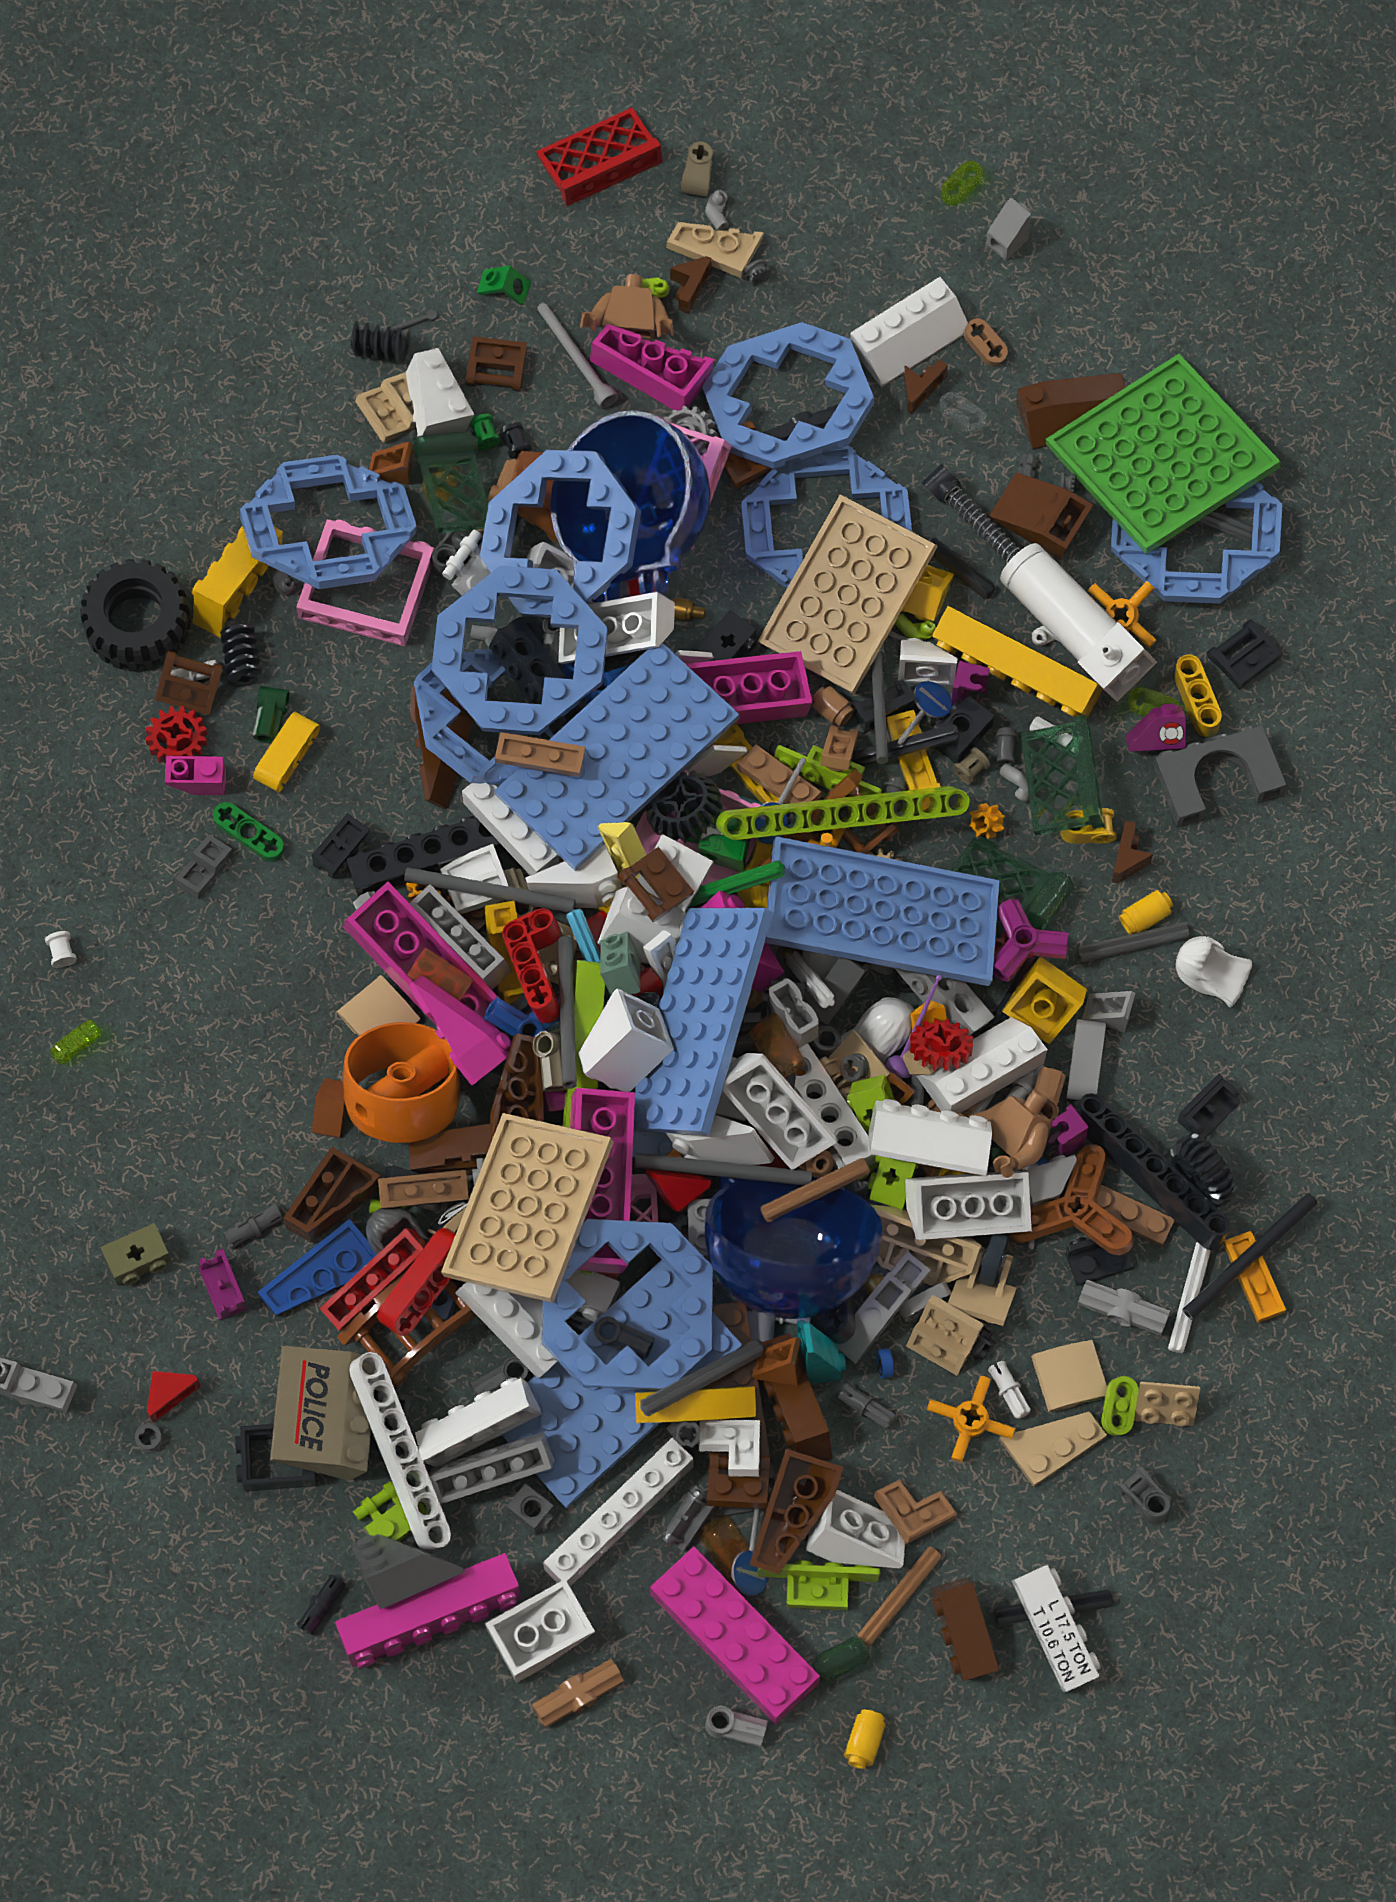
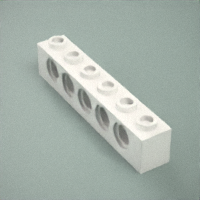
[755,1026,876,1170]
[543,1438,693,1587]

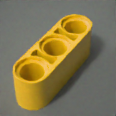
[1174,654,1222,737]
[253,712,320,792]

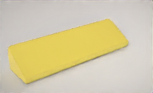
[598,822,652,896]

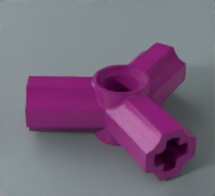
[993,899,1069,982]

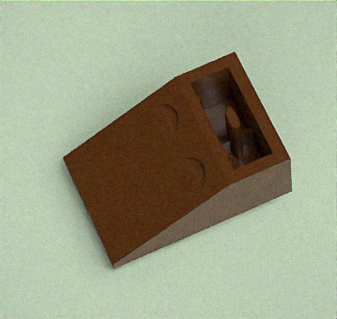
[989,472,1093,560]

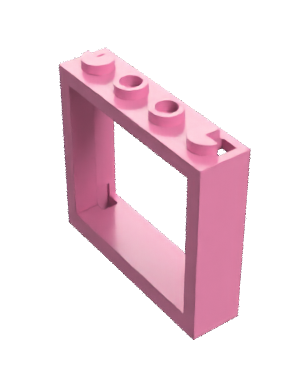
[296,519,434,646]

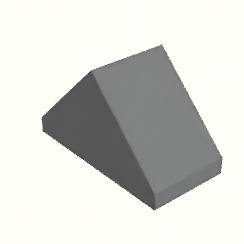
[1082,991,1135,1033]

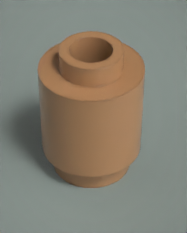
[812,686,855,727]
[799,1150,834,1178]

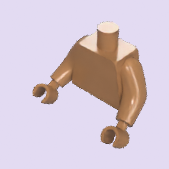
[580,274,674,340]
[957,1089,1051,1178]

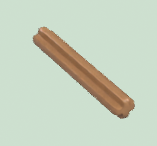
[761,1158,870,1222]
[858,1547,941,1647]

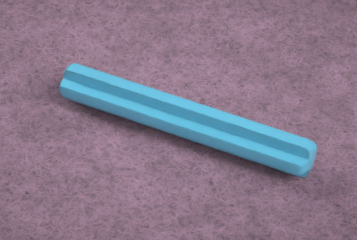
[566,909,611,1001]

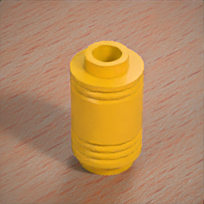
[1119,890,1173,935]
[844,1709,886,1769]

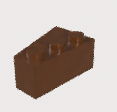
[283,1147,382,1243]
[930,1578,999,1681]

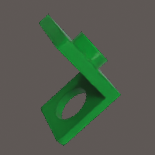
[477,265,531,305]

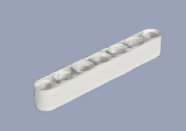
[349,1352,451,1552]

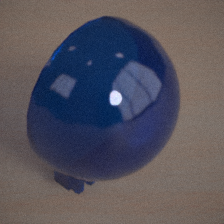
[550,410,711,603]
[704,1176,883,1319]

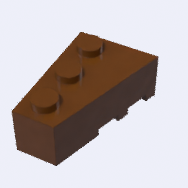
[409,1124,491,1176]

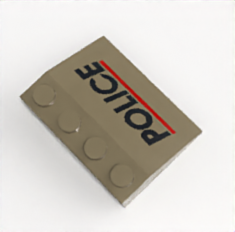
[270,1346,375,1481]

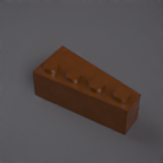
[755,1333,833,1461]

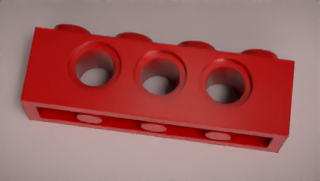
[320,1228,427,1331]

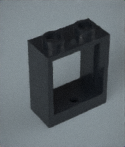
[235,1424,317,1492]

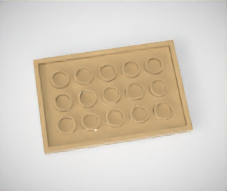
[758,495,937,694]
[441,1113,614,1303]

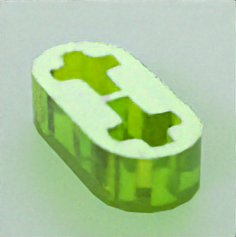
[941,161,983,206]
[1127,687,1180,717]
[49,1020,102,1065]

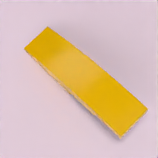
[635,1386,756,1423]

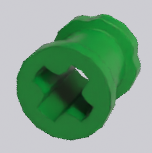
[469,413,501,450]

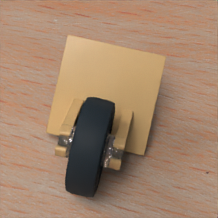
[948,1234,1016,1326]

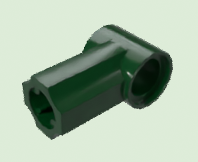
[253,686,290,744]

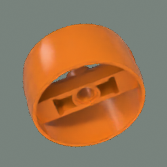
[343,1022,461,1143]

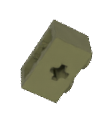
[100,1223,171,1286]

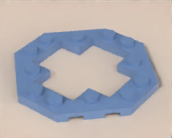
[702,322,875,469]
[741,445,912,589]
[480,450,641,618]
[240,455,417,589]
[1111,482,1282,604]
[431,566,608,735]
[414,649,554,785]
[541,1219,713,1391]

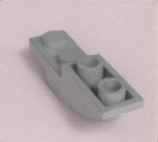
[837,1251,931,1365]
[0,1357,77,1412]

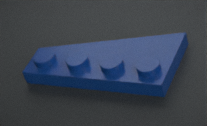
[257,1219,376,1316]

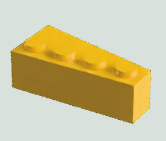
[192,526,283,637]

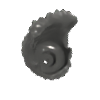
[366,1207,430,1255]

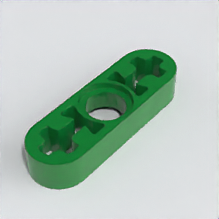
[213,802,284,862]

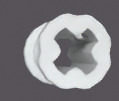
[45,931,77,968]

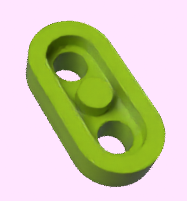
[1101,1376,1139,1436]

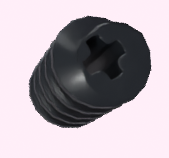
[351,321,410,364]
[220,624,262,687]

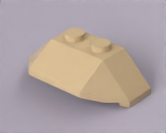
[860,1205,981,1286]

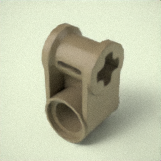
[681,142,712,197]

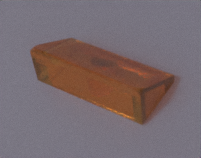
[407,948,473,1001]
[749,1012,804,1077]
[697,1515,749,1583]

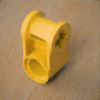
[1060,808,1117,844]

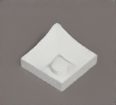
[638,834,714,912]
[440,844,508,915]

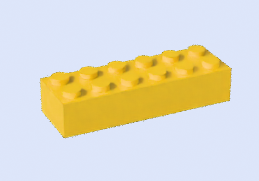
[932,606,1103,720]

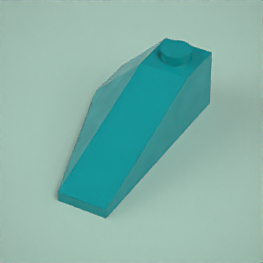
[796,1320,846,1384]

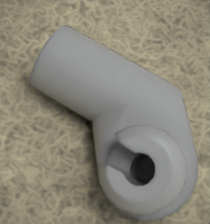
[705,190,729,231]
[470,625,498,650]
[1000,764,1034,802]

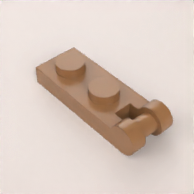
[820,725,859,771]

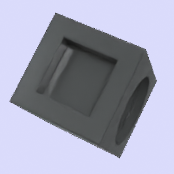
[506,1483,555,1535]

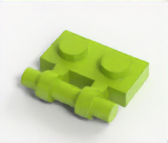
[353,1481,427,1541]

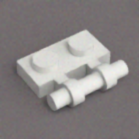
[442,530,491,596]

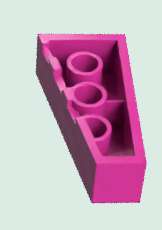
[590,324,714,411]

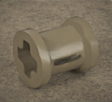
[952,747,990,785]

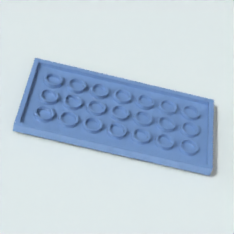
[494,643,739,871]
[765,836,999,986]
[633,908,773,1135]
[502,1260,743,1508]

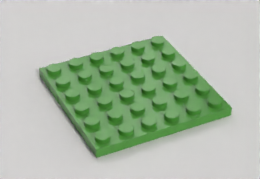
[1046,354,1280,554]

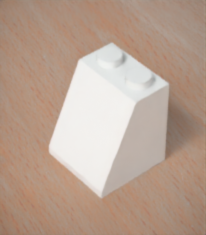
[578,988,674,1092]

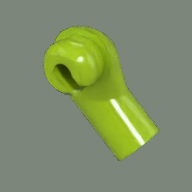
[642,277,670,298]

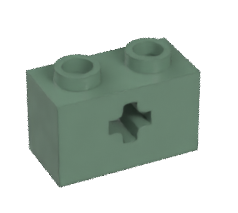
[600,932,641,995]

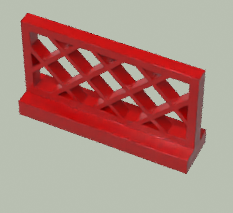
[536,107,663,206]

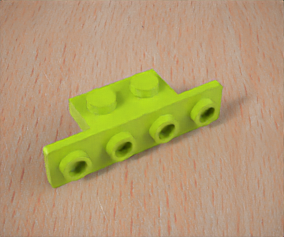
[774,745,882,809]
[757,1561,880,1610]

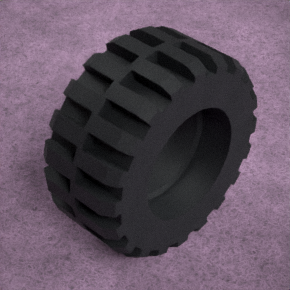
[80,559,191,671]

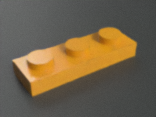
[1223,1231,1286,1323]

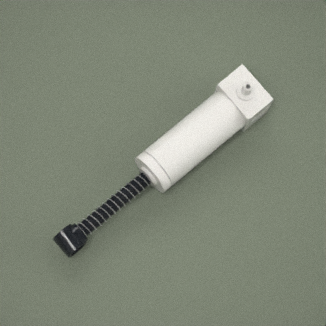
[922,464,1157,702]

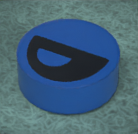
[875,1348,894,1379]

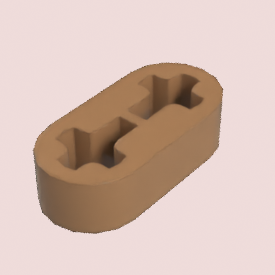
[964,318,1008,366]

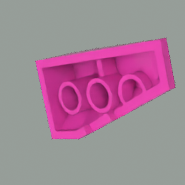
[408,975,511,1086]

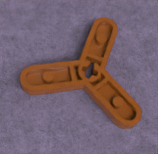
[1008,1145,1134,1255]

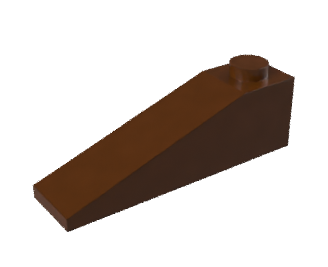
[1016,373,1126,450]
[410,686,473,809]
[490,1033,544,1142]
[749,1449,844,1574]

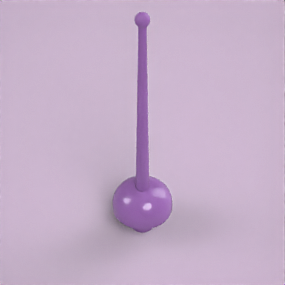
[884,975,942,1078]

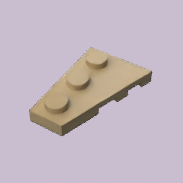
[667,222,764,278]
[999,1411,1107,1487]

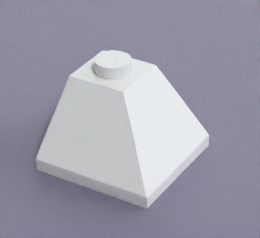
[898,638,957,685]

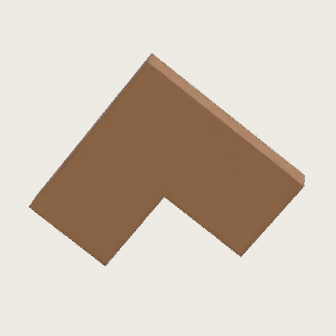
[873,1479,957,1544]

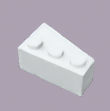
[406,348,474,445]

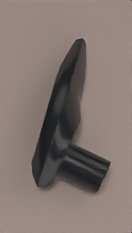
[657,1192,688,1228]

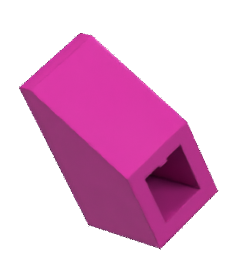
[165,756,226,795]

